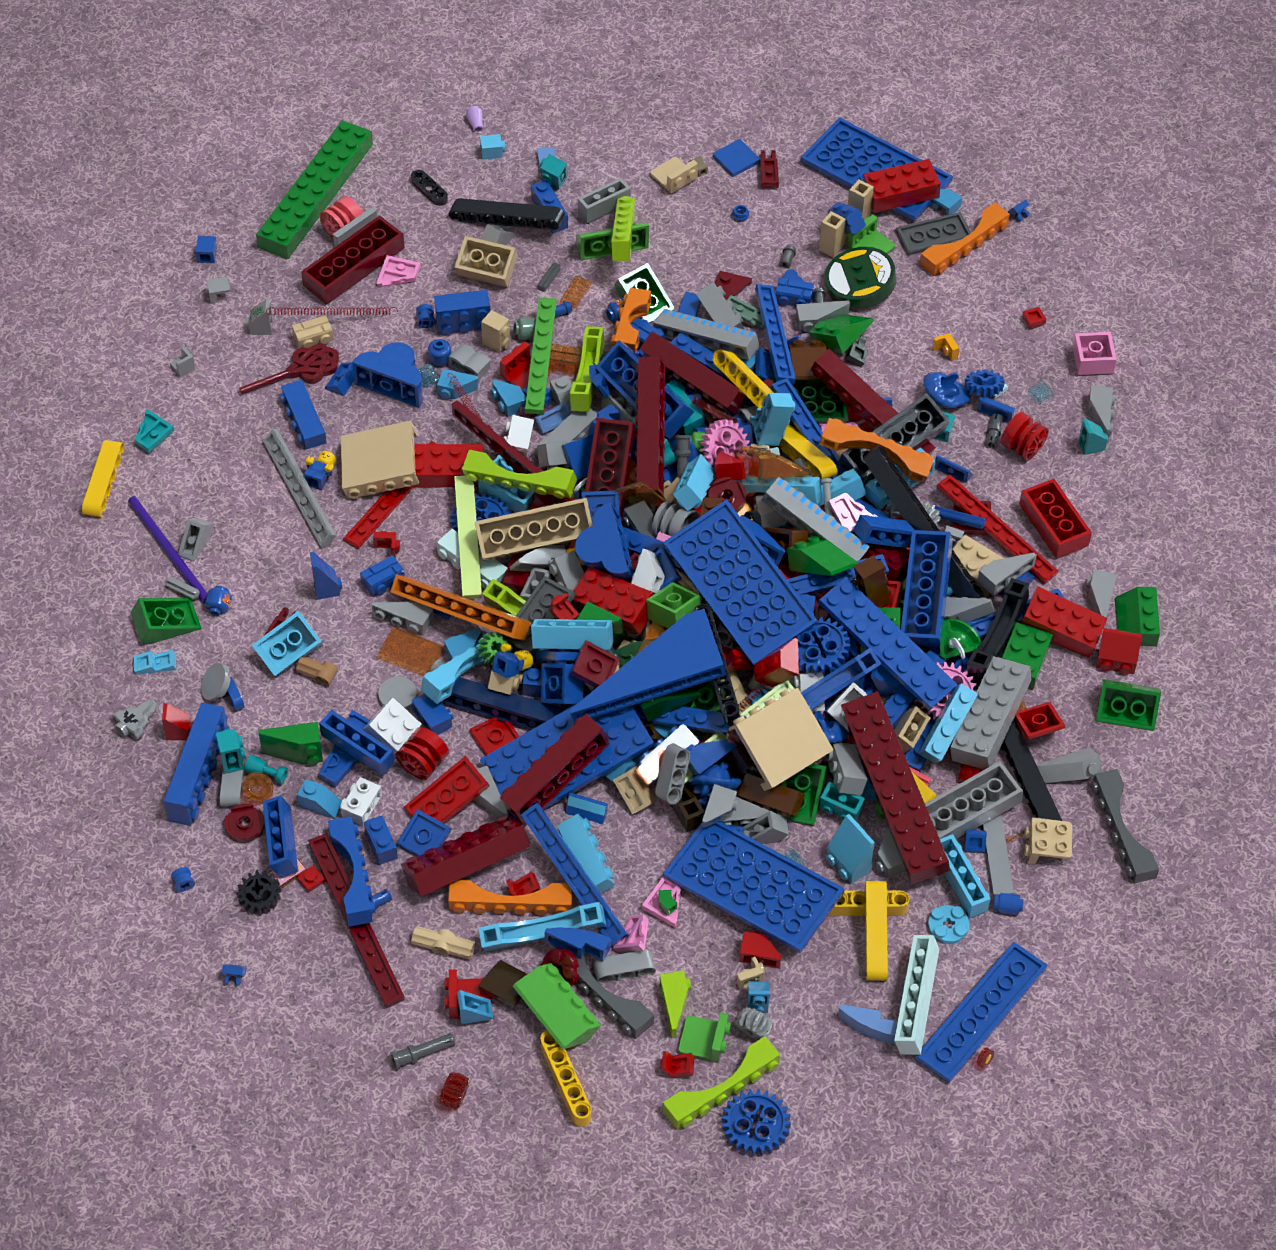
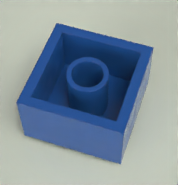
[541,663,584,704]

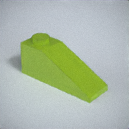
[659,970,691,1038]

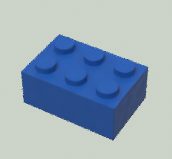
[434,290,491,335]

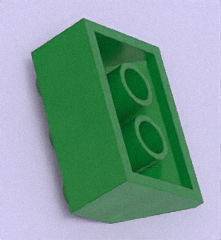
[1115,587,1160,647]
[576,602,629,649]
[1096,679,1161,731]

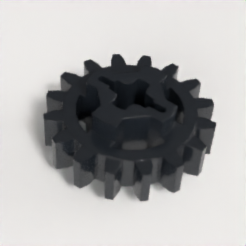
[236,870,282,914]

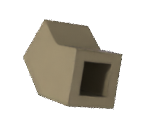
[688,156,708,177]

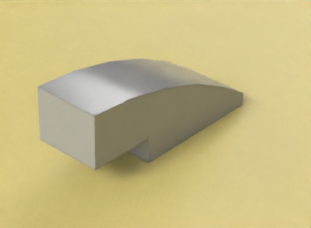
[510,545,566,572]

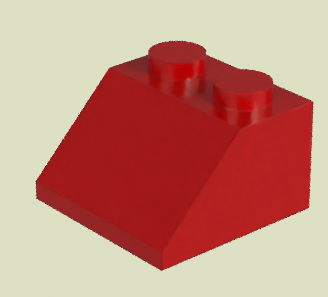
[1096,628,1142,675]
[754,638,799,688]
[1014,702,1066,741]

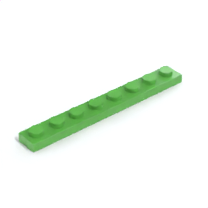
[525,297,557,415]

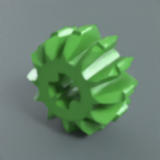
[477,632,508,665]

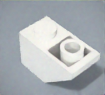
[632,549,665,593]

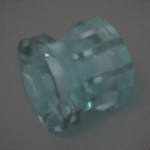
[419,364,440,387]

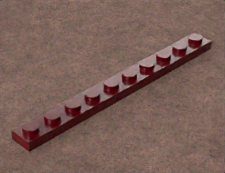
[452,400,577,504]
[308,833,405,1008]

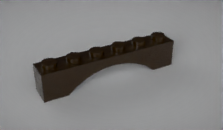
[641,721,705,832]

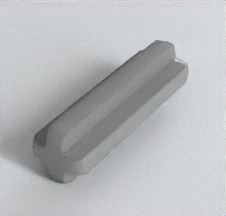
[166,577,200,600]

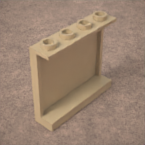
[341,420,419,498]
[728,688,834,791]

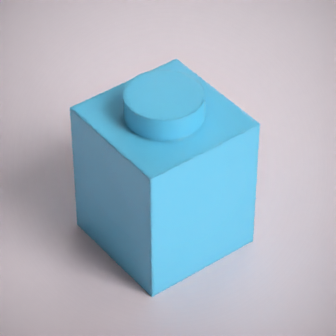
[480,134,506,160]

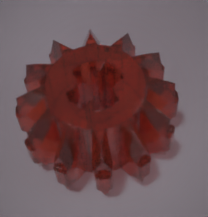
[439,1072,470,1110]

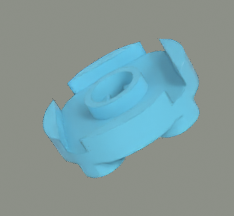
[928,905,970,944]

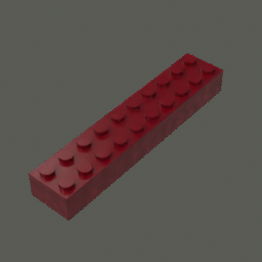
[841,691,950,884]

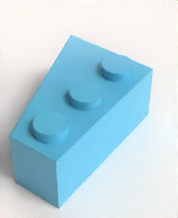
[750,393,795,446]
[478,455,535,513]

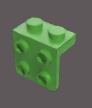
[847,214,895,254]
[679,1012,731,1062]

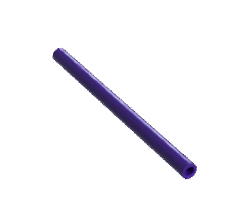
[128,496,207,604]

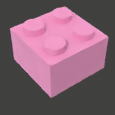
[1072,332,1117,375]

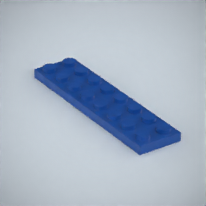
[818,577,958,711]
[915,942,1047,1084]

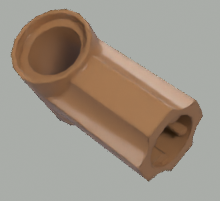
[296,656,338,687]

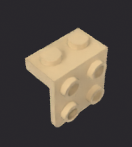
[651,157,698,194]
[1024,818,1072,864]

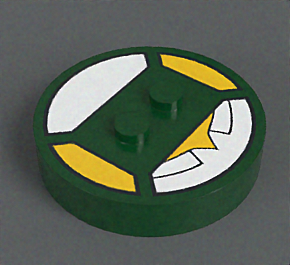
[825,247,897,309]

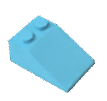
[252,611,323,676]
[826,814,875,884]

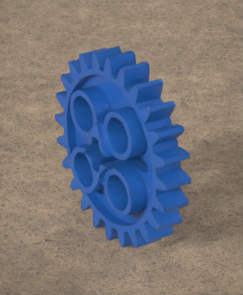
[450,493,511,546]
[796,617,850,675]
[722,1089,791,1156]

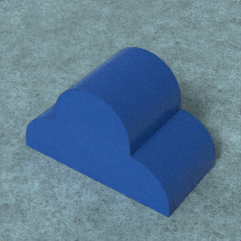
[352,342,423,408]
[575,503,634,583]

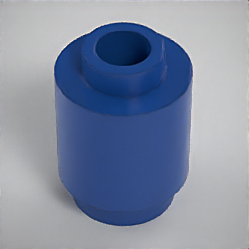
[994,893,1024,915]

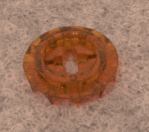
[242,772,273,803]

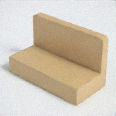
[613,766,656,815]

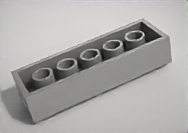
[951,656,1031,770]
[925,761,1023,839]

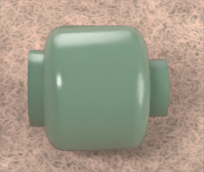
[513,317,536,341]

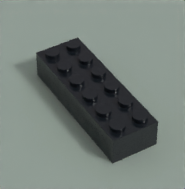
[838,393,950,488]

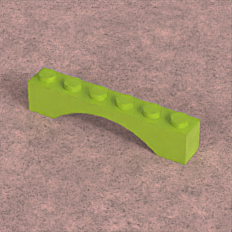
[611,196,636,261]
[570,326,605,412]
[462,450,577,499]
[482,579,578,651]
[662,1036,780,1130]

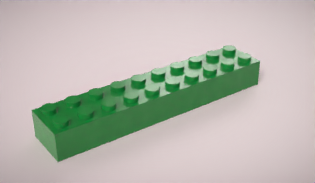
[256,120,373,259]

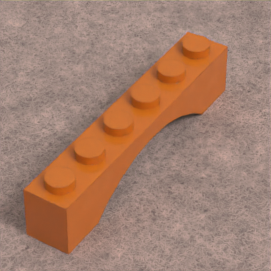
[919,202,1010,276]
[819,418,934,484]
[448,880,572,916]

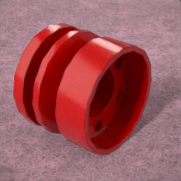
[1000,412,1049,460]
[396,727,449,780]

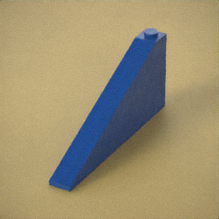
[570,609,726,723]

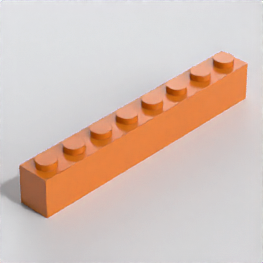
[390,574,531,640]

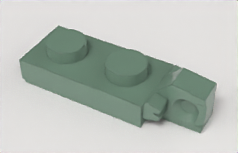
[726,295,764,330]

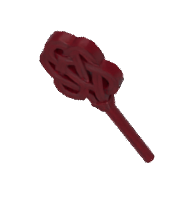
[239,344,339,394]

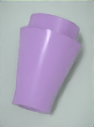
[466,106,483,132]

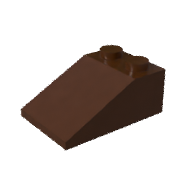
[788,340,827,380]
[762,527,808,569]

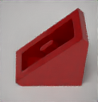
[715,452,746,480]

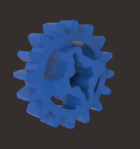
[965,369,1005,397]

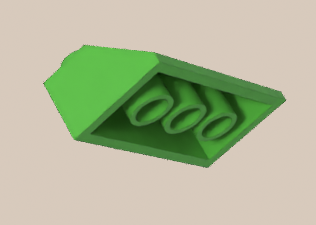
[576,222,649,261]
[513,963,601,1049]

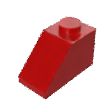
[162,703,194,740]
[739,931,781,969]

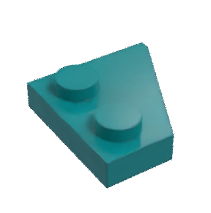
[135,409,174,453]

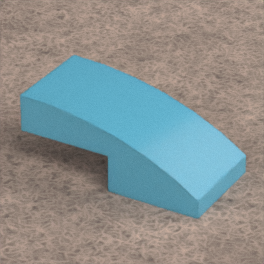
[133,650,177,674]

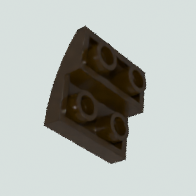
[479,960,527,1008]

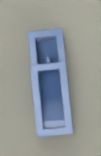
[838,1004,898,1045]

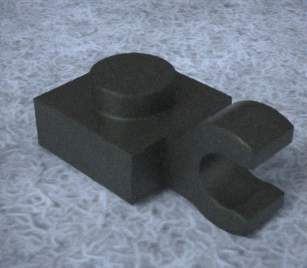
[846,335,868,367]

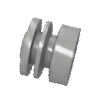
[652,501,700,538]

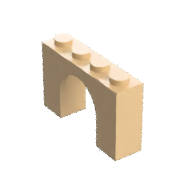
[819,180,874,258]

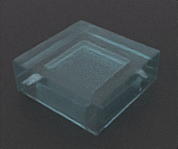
[1028,380,1054,404]

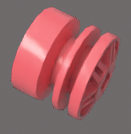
[320,196,363,238]

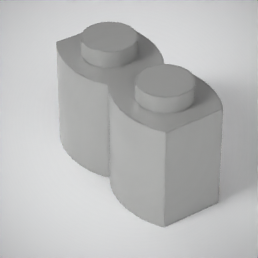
[448,343,490,380]

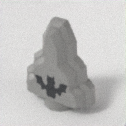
[111,700,158,740]

